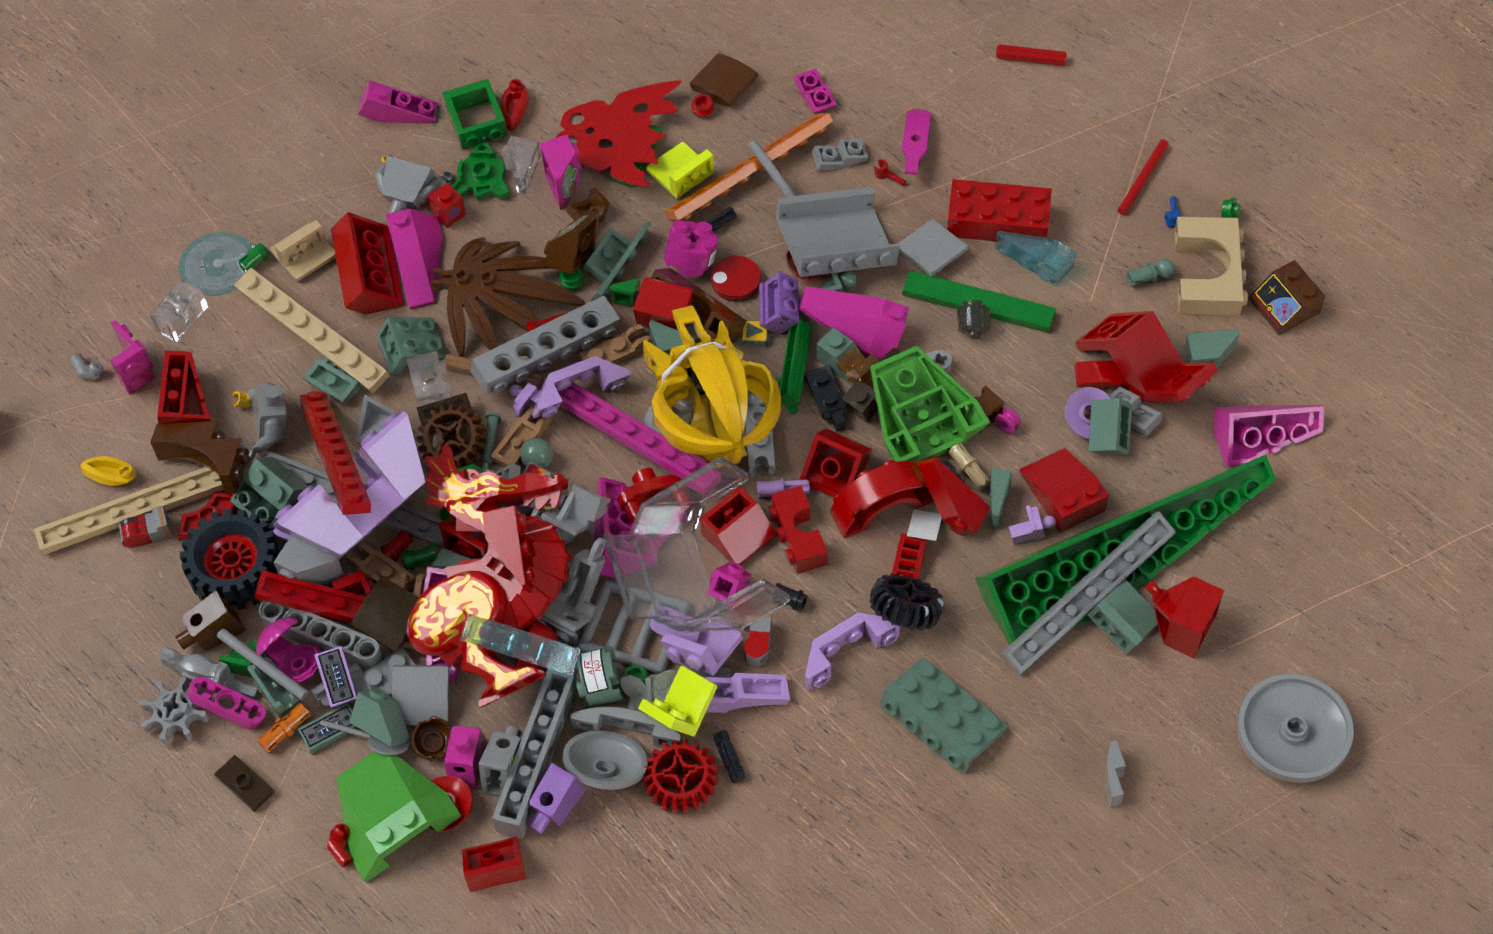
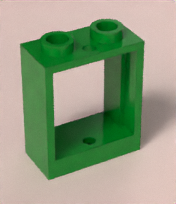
[442,79,508,150]

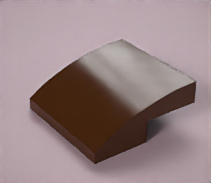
[689,53,759,106]

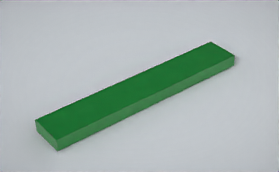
[902,270,1056,333]

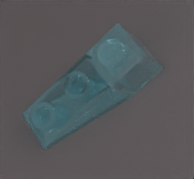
[995,231,1076,286]

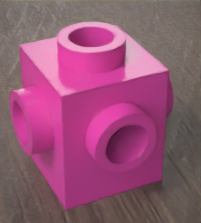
[707,562,752,605]

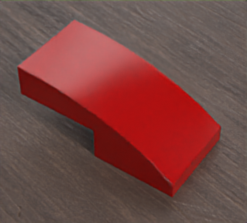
[1074,361,1129,390]

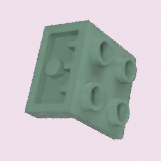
[377,316,447,376]
[1087,580,1157,655]

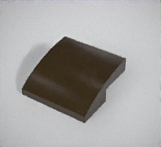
[351,576,419,653]

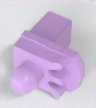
[509,383,541,418]
[1009,505,1056,545]

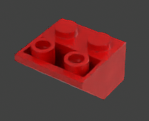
[700,486,777,565]

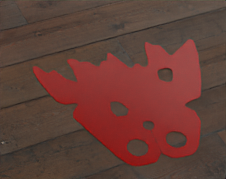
[556,80,681,187]

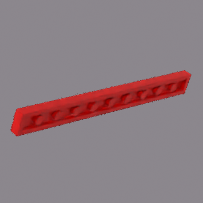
[300,391,371,515]

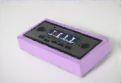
[315,646,357,708]

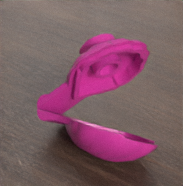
[256,618,321,683]

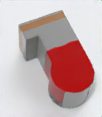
[118,505,173,548]
[743,610,772,667]

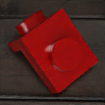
[331,570,374,597]

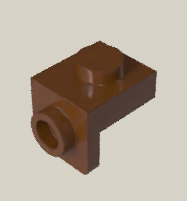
[566,188,610,223]

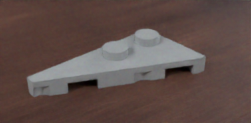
[320,648,415,709]

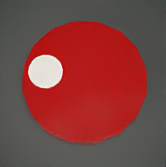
[711,255,761,301]

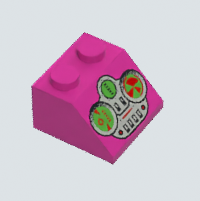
[539,135,582,210]

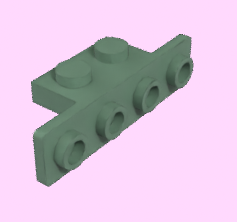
[583,220,651,301]

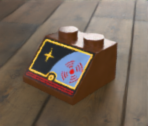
[1248,260,1325,335]

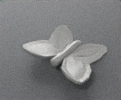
[620,670,676,712]

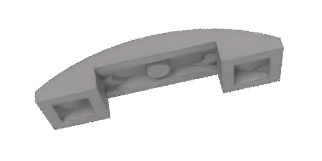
[570,707,682,748]

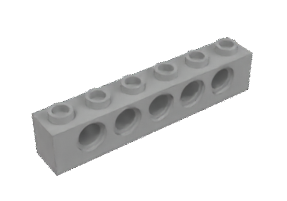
[470,296,620,395]
[492,667,577,839]

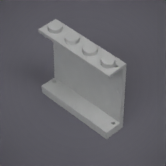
[775,187,900,277]

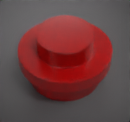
[691,94,715,117]

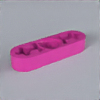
[187,677,266,729]

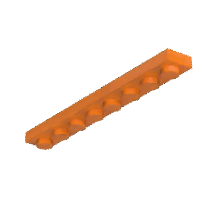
[664,113,833,221]

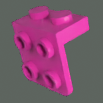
[110,320,155,395]

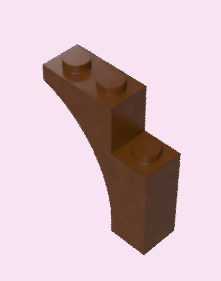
[150,421,249,494]

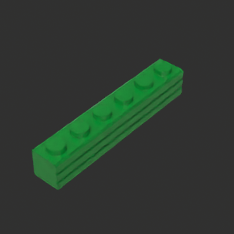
[779,318,811,409]

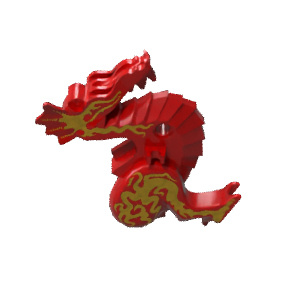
[406,444,572,708]

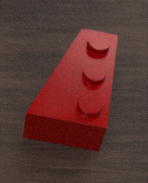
[157,350,211,424]

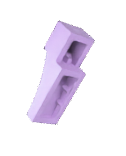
[705,673,790,713]

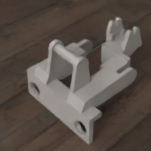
[531,483,611,632]

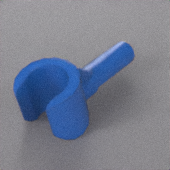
[1164,196,1181,227]

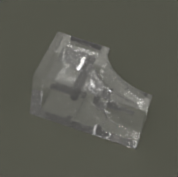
[501,136,541,194]

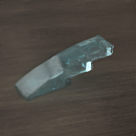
[460,614,581,676]

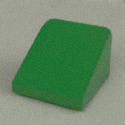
[610,279,640,307]

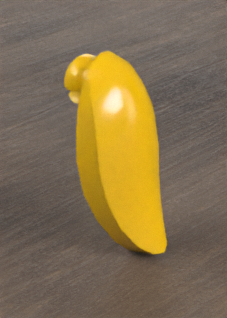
[80,456,136,486]

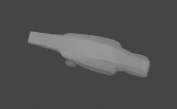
[159,647,259,698]

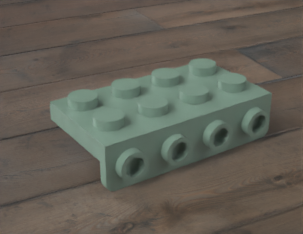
[880,657,1008,773]

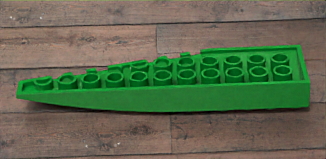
[975,455,1276,645]

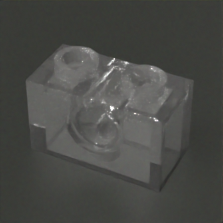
[149,279,208,342]
[406,351,453,407]

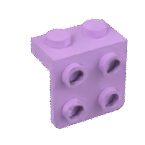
[660,620,743,676]

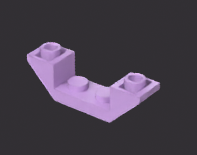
[532,356,631,419]
[805,612,900,691]

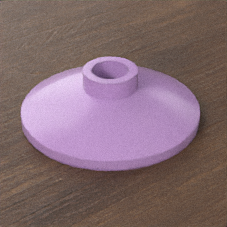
[1065,387,1111,439]

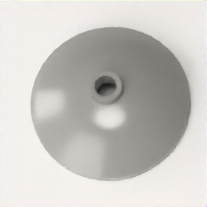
[563,730,648,791]

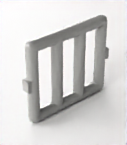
[577,580,689,674]

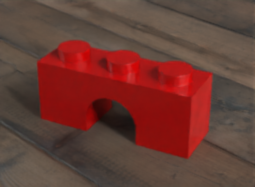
[768,485,828,574]

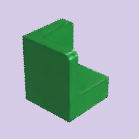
[219,640,265,678]

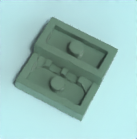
[303,358,364,404]

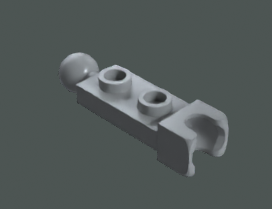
[745,391,775,478]

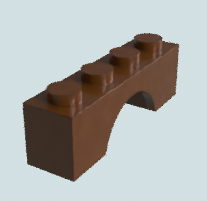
[651,268,747,343]

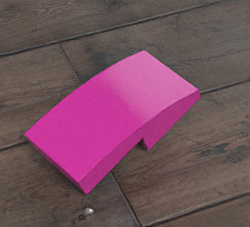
[794,68,836,114]

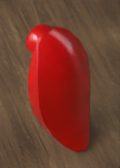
[500,79,529,131]

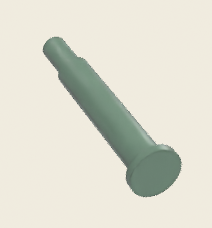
[481,412,501,471]

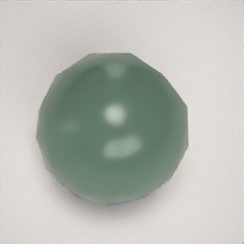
[520,438,554,469]

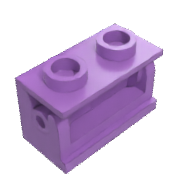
[759,271,799,335]

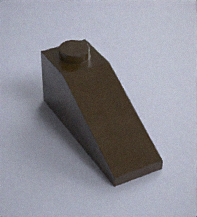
[842,348,901,423]

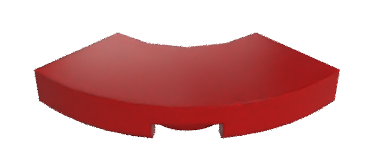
[177,492,238,541]

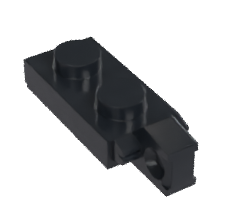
[805,365,847,432]

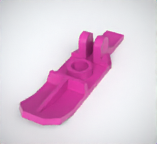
[902,109,931,175]

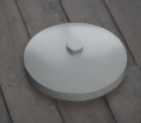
[1237,674,1354,783]

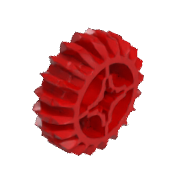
[642,738,719,815]

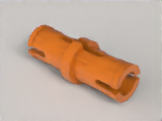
[257,703,311,753]

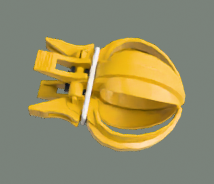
[643,305,781,467]

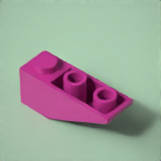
[358,80,438,123]

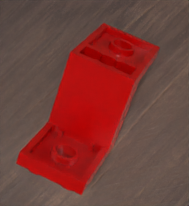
[1075,311,1218,403]

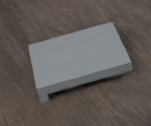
[898,219,968,277]

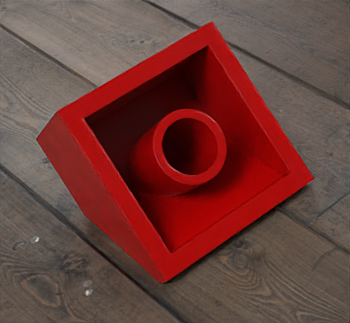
[799,428,873,497]

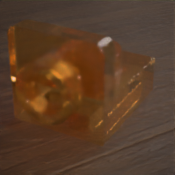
[836,348,879,383]

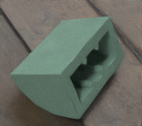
[1088,398,1132,456]

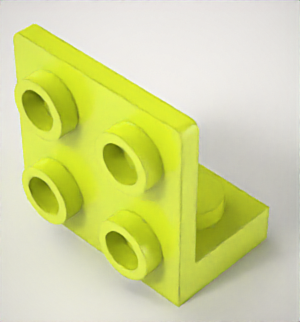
[647,142,714,199]
[638,666,717,737]

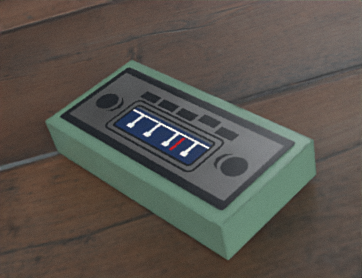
[298,703,360,754]

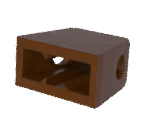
[175,591,246,650]

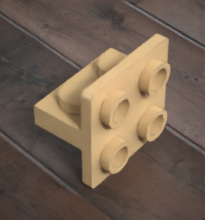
[270,220,336,282]

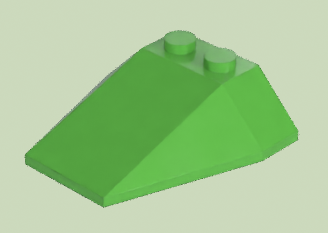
[870,346,990,463]
[336,752,461,883]

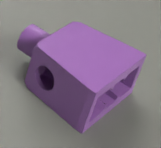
[527,763,586,835]

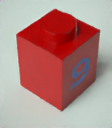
[428,183,466,228]

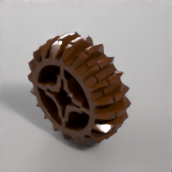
[416,403,488,469]

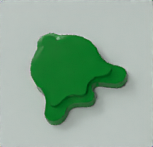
[451,143,510,200]

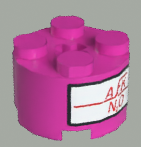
[664,220,718,277]

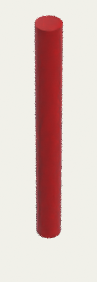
[1117,139,1169,215]

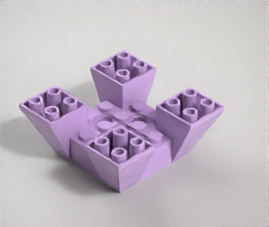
[272,411,425,560]

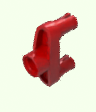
[617,468,696,529]

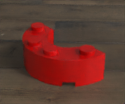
[830,460,934,538]

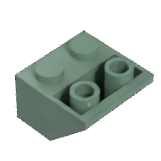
[230,457,308,531]

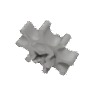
[139,677,209,745]

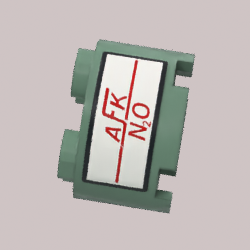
[572,646,625,708]

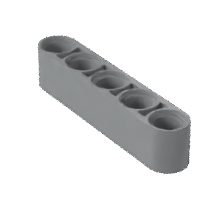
[259,601,383,671]

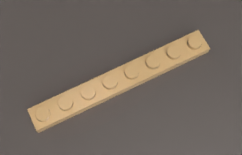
[234,268,390,394]
[34,467,245,555]

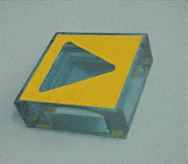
[741,320,768,347]

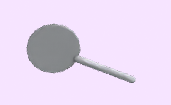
[320,720,410,755]

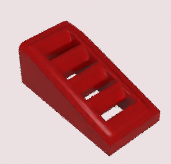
[891,533,927,579]

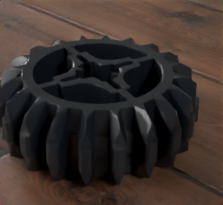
[869,573,944,631]

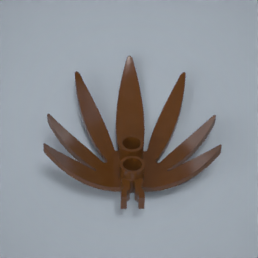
[431,237,585,357]

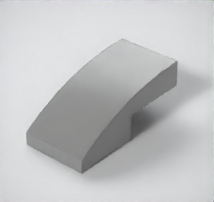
[1109,387,1163,436]
[1105,740,1126,808]

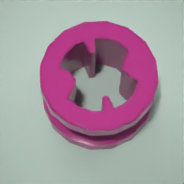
[994,408,1021,434]

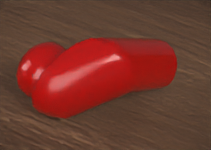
[327,823,353,868]

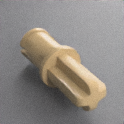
[949,443,990,490]

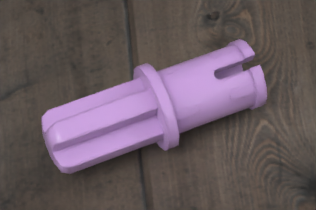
[757,478,810,498]

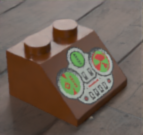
[544,209,600,274]

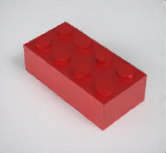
[947,179,1052,246]

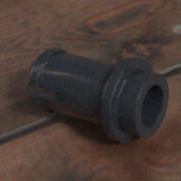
[771,583,808,611]

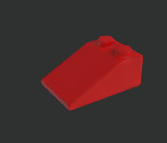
[1019,448,1109,533]

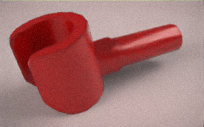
[873,159,906,186]

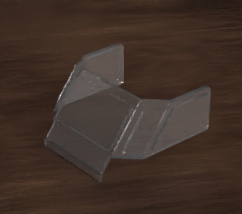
[603,457,790,632]

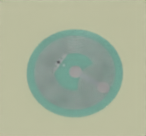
[178,232,255,296]

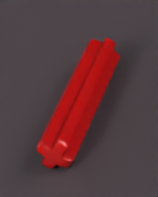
[996,44,1067,66]

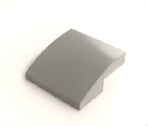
[392,665,450,725]

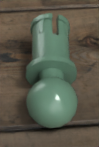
[1126,259,1175,286]

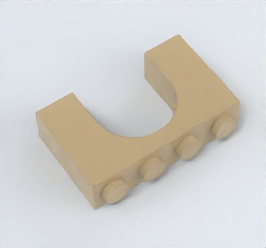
[1174,217,1247,316]

